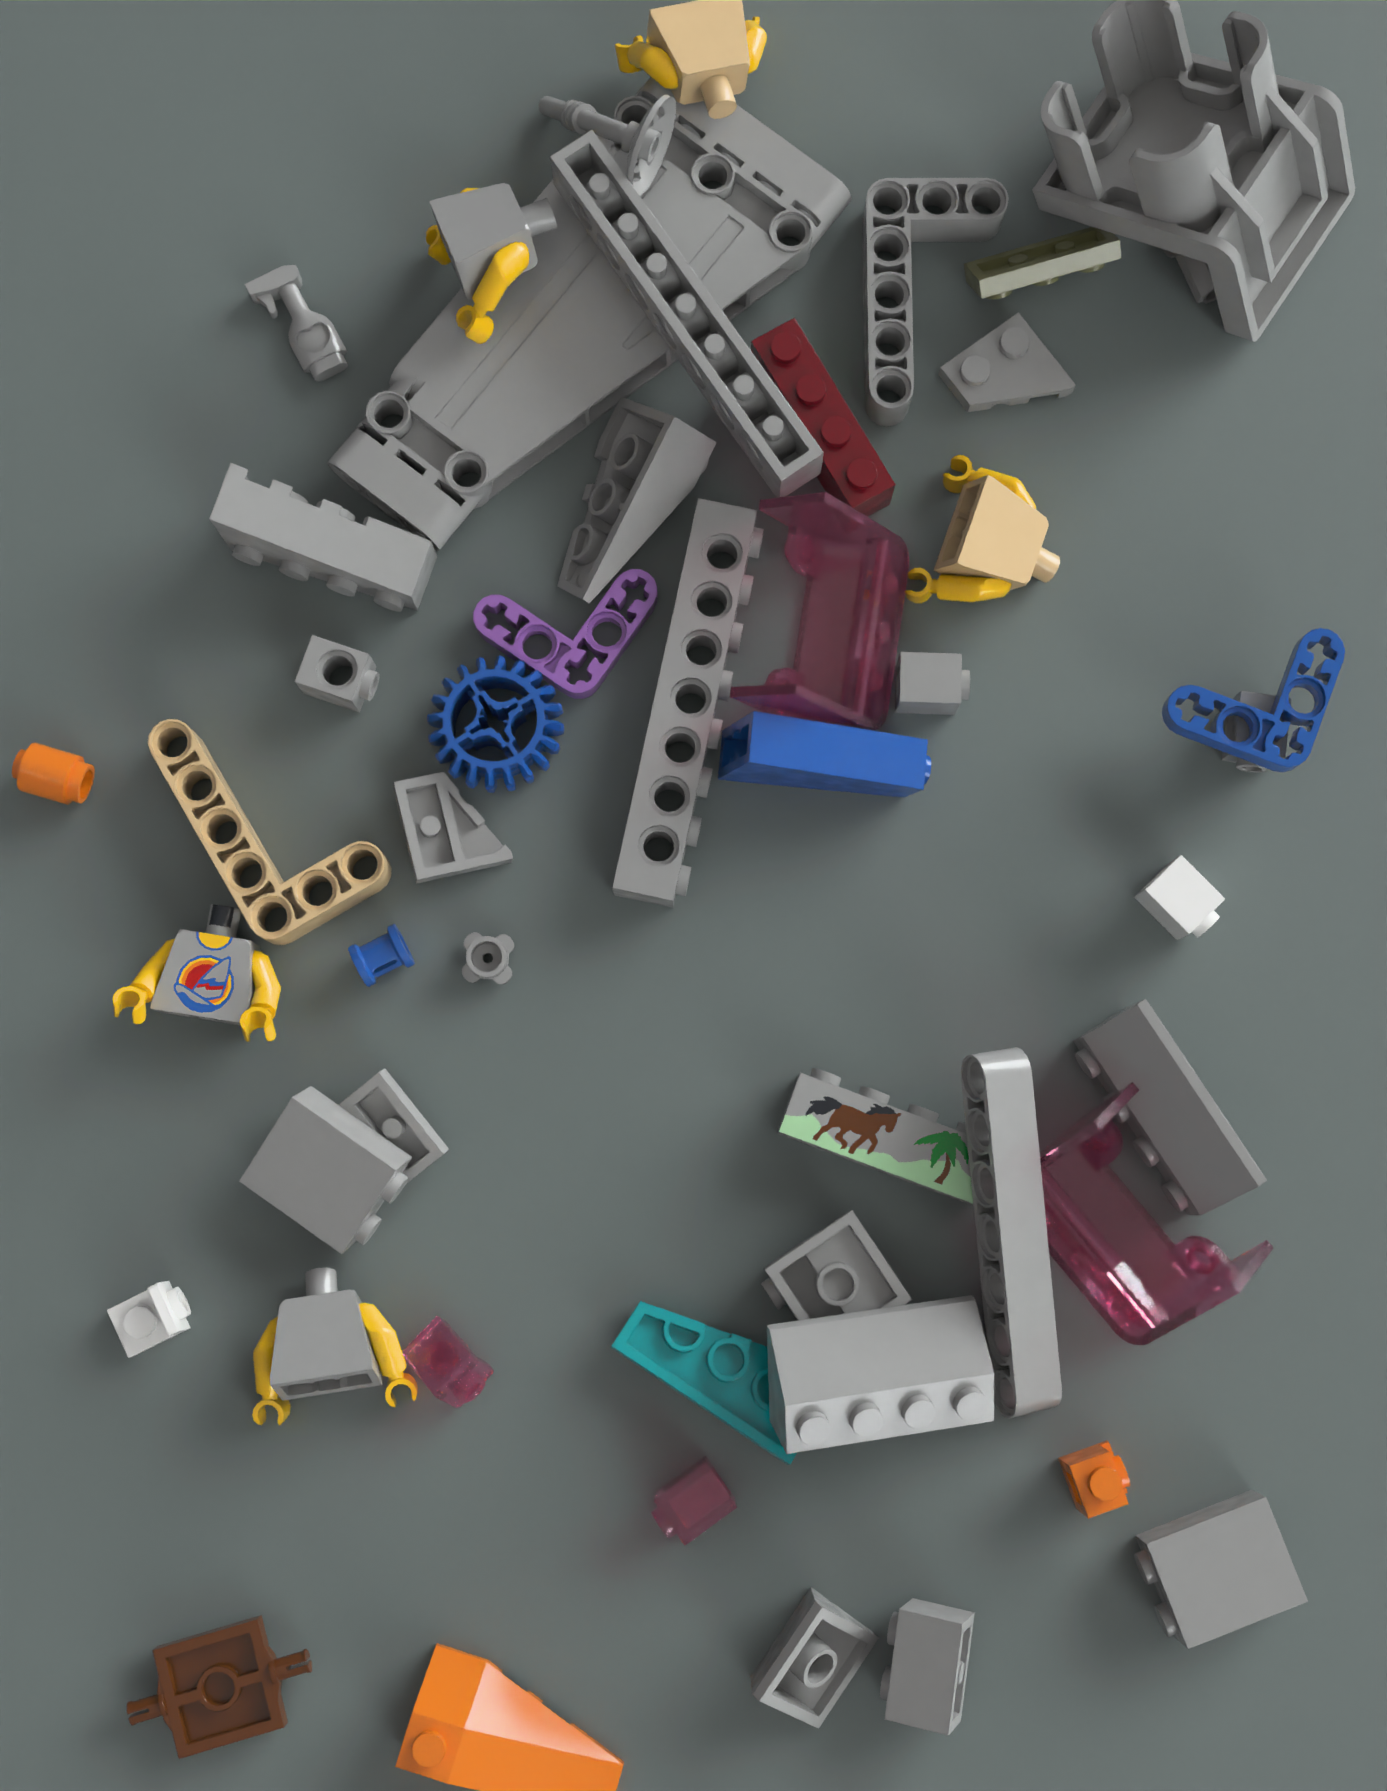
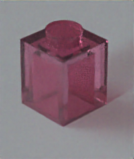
[651,1456,737,1546]

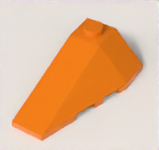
[395,1643,624,1791]

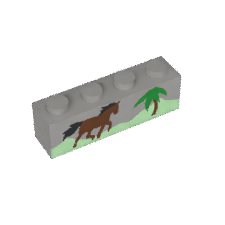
[777,1068,973,1205]

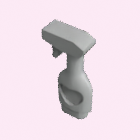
[245,265,348,382]

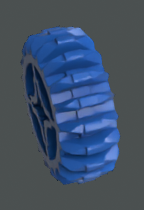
[427,655,564,793]

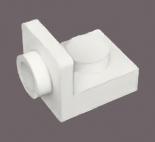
[107,1281,191,1358]

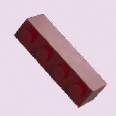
[751,317,896,528]

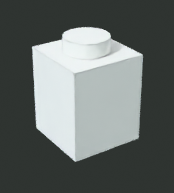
[1134,855,1225,940]

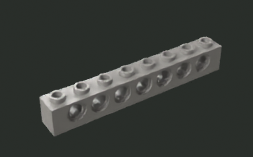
[550,130,824,501]
[612,498,764,908]

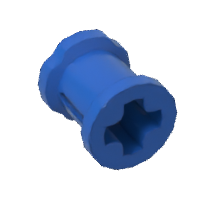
[348,924,415,987]

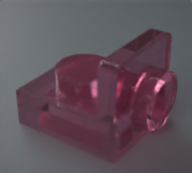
[402,1316,494,1408]

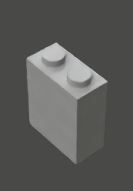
[239,1086,412,1254]
[1134,1489,1308,1649]

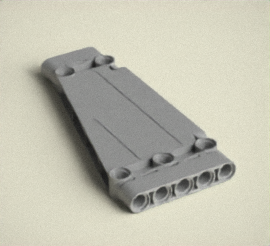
[327,77,852,551]

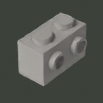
[880,1598,975,1736]

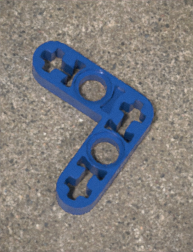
[1162,628,1345,773]

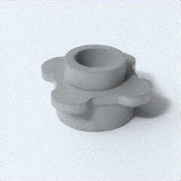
[462,932,514,985]

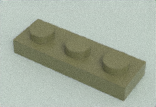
[964,227,1122,299]

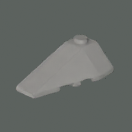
[557,397,717,603]

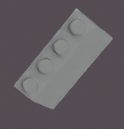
[1073,999,1267,1216]
[767,1295,994,1454]

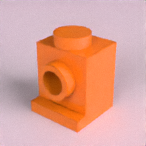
[1058,1440,1130,1519]

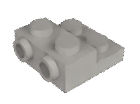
[761,1210,912,1320]

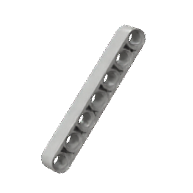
[961,1047,1062,1418]

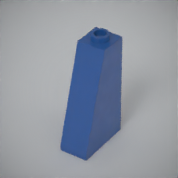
[718,711,931,797]

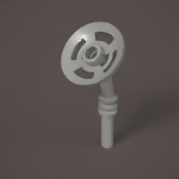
[538,94,676,196]

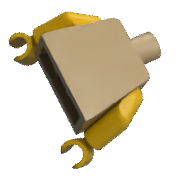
[615,0,767,119]
[904,455,1060,603]

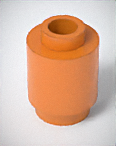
[12,742,95,805]

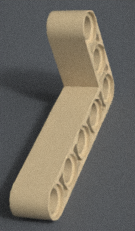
[148,719,392,945]

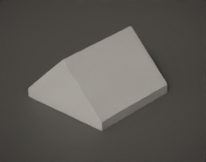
[750,1587,879,1729]

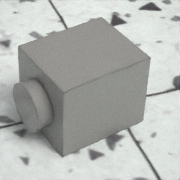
[895,652,970,715]

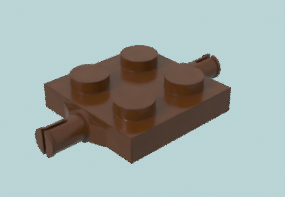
[127,1615,312,1759]

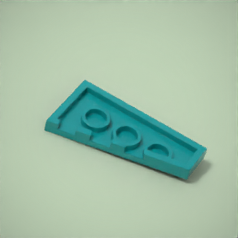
[610,1301,797,1465]

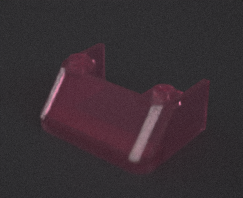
[730,492,909,730]
[1040,1082,1274,1345]

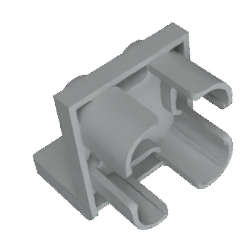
[1032,0,1355,342]

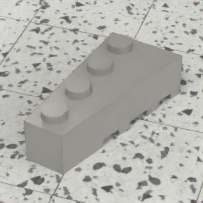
[209,462,437,612]

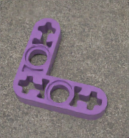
[473,569,658,699]

